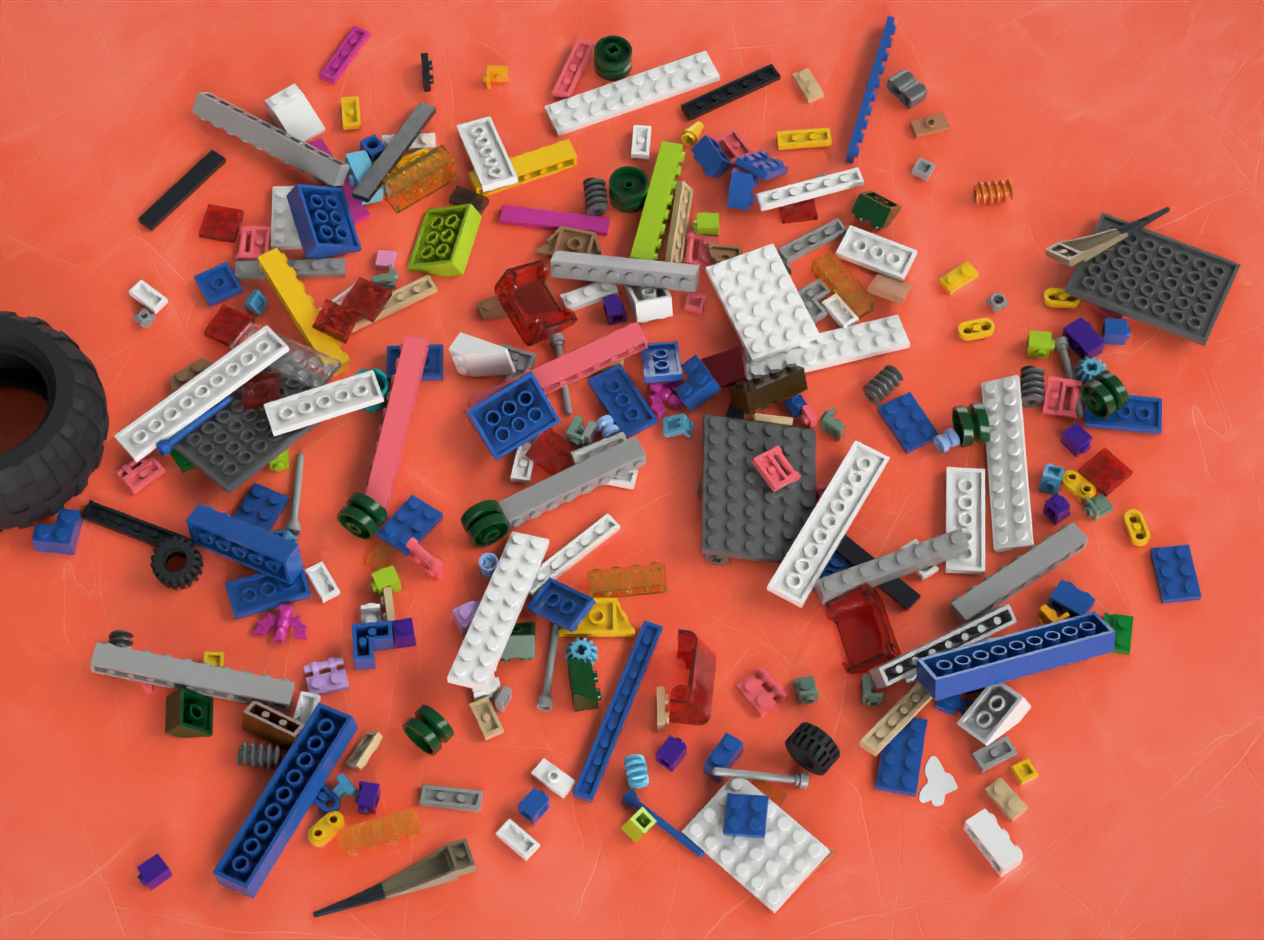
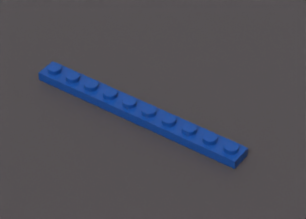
[846,16,897,164]
[573,620,663,803]

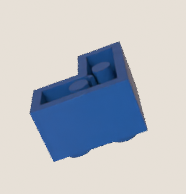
[727,166,759,210]
[674,354,722,412]
[32,508,83,555]
[352,620,395,670]

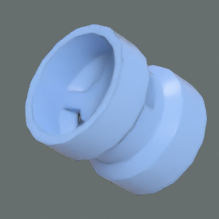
[596,415,621,439]
[933,428,960,454]
[479,553,498,579]

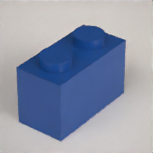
[691,135,732,179]
[1047,579,1096,618]
[703,732,744,783]

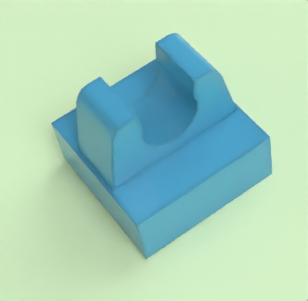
[243,289,269,316]
[333,773,358,799]

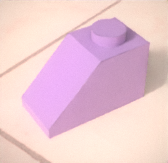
[452,601,481,636]

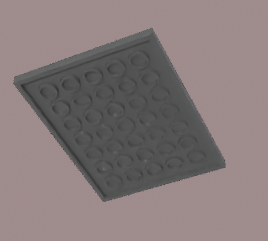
[1064,213,1241,347]
[170,353,326,494]
[700,414,816,564]

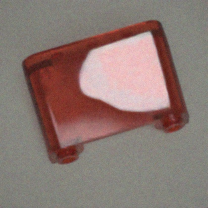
[494,260,578,346]
[825,583,901,675]
[669,629,717,725]

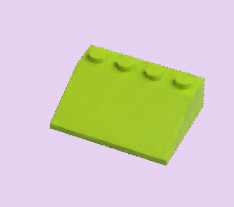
[407,203,482,277]

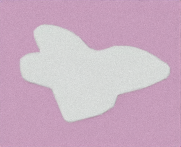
[919,756,958,806]

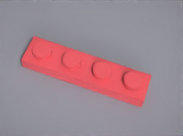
[553,39,594,99]

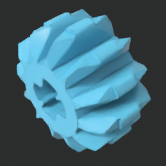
[1074,356,1106,384]
[565,637,598,667]
[624,754,649,789]

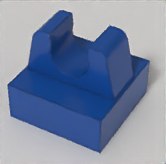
[784,394,807,419]

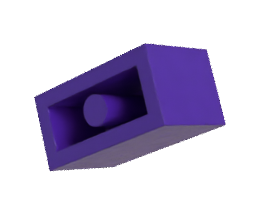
[1062,317,1105,360]

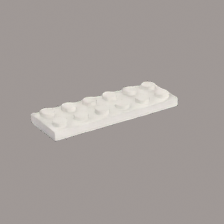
[456,116,518,192]
[264,370,384,436]
[945,467,985,575]

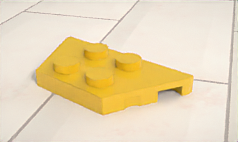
[559,598,635,637]

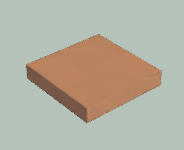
[867,273,913,304]

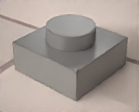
[911,157,936,181]
[580,420,597,446]
[494,685,512,713]

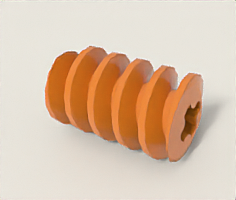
[974,179,1013,205]

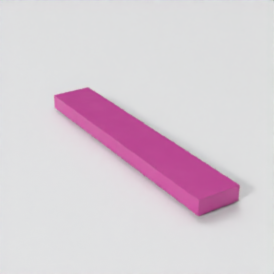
[308,138,370,225]
[500,205,610,236]

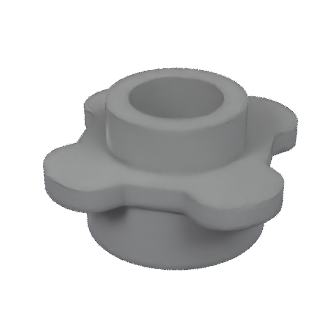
[986,293,1008,312]
[133,308,156,328]

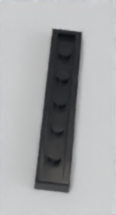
[681,63,781,121]
[138,150,226,231]
[81,500,192,558]
[835,535,921,611]

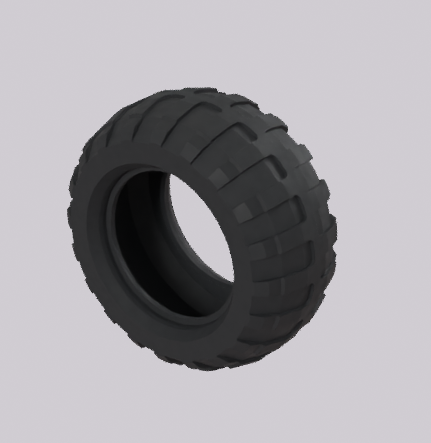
[0,311,109,533]

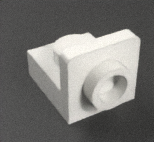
[360,603,382,623]

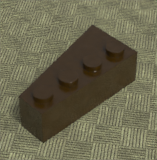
[729,363,808,416]

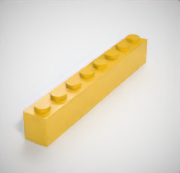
[257,248,350,379]

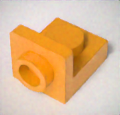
[483,65,509,89]
[1037,604,1070,625]

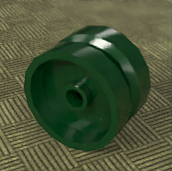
[594,35,632,81]
[609,166,649,213]
[1080,370,1129,420]
[952,401,990,448]
[337,492,387,540]
[460,500,510,547]
[402,704,454,756]

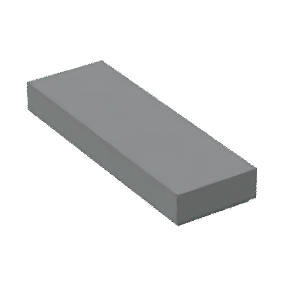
[419,784,483,813]

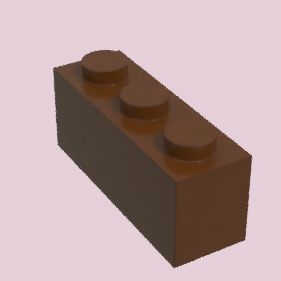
[242,700,305,751]

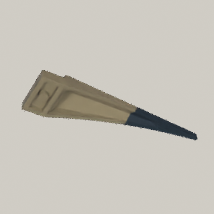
[1045,207,1170,267]
[313,838,477,917]

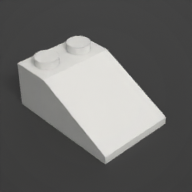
[265,83,326,142]
[624,285,673,323]
[449,332,516,377]
[957,682,1031,746]

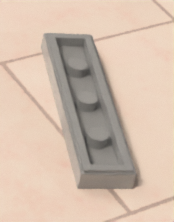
[777,218,847,264]

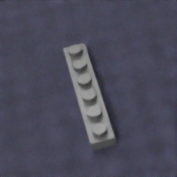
[235,258,346,280]

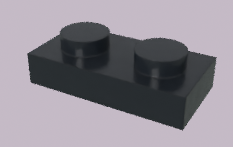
[421,53,434,92]

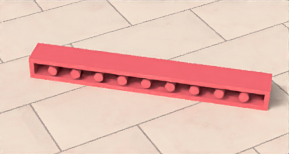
[467,322,648,407]
[363,335,429,515]

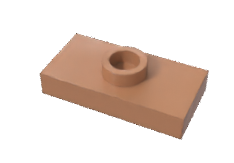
[910,113,950,138]

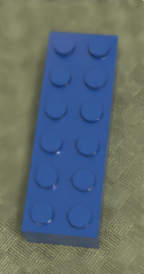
[186,504,304,585]

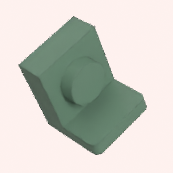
[372,264,399,293]
[820,407,845,440]
[566,415,585,448]
[1083,493,1114,522]
[861,674,883,707]
[794,676,819,704]

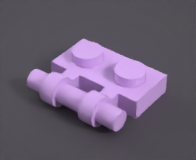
[303,657,350,696]

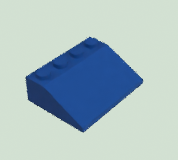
[286,184,362,259]
[463,372,561,460]

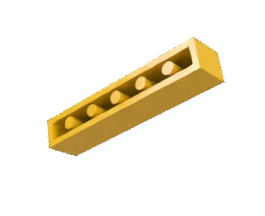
[468,139,577,199]

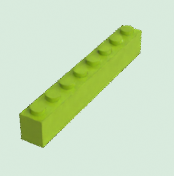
[630,141,686,261]

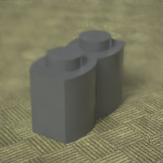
[887,69,927,109]

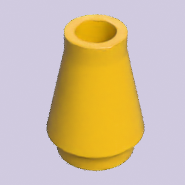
[681,121,704,146]

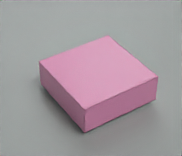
[375,250,397,270]

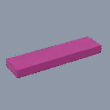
[319,26,370,85]

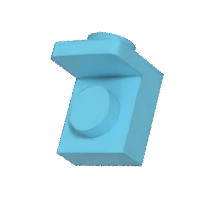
[663,413,694,438]

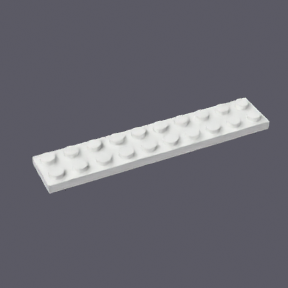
[544,51,720,136]
[744,315,910,380]
[114,325,289,462]
[981,375,1034,553]
[766,440,890,608]
[447,531,549,691]

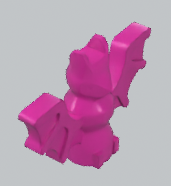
[649,379,685,418]
[253,604,308,645]

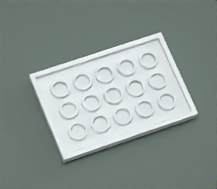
[705,243,820,363]
[682,777,830,914]

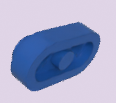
[313,784,341,814]

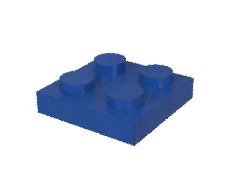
[194,262,243,307]
[723,793,769,838]

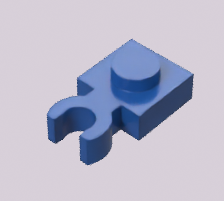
[935,694,973,716]

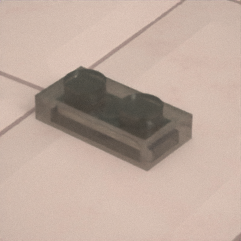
[449,185,489,215]

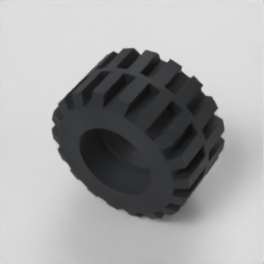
[150,537,204,590]
[785,722,840,776]

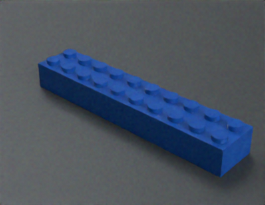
[916,611,1115,701]
[212,703,358,899]

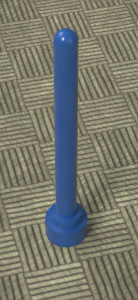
[155,395,232,457]
[621,789,704,857]

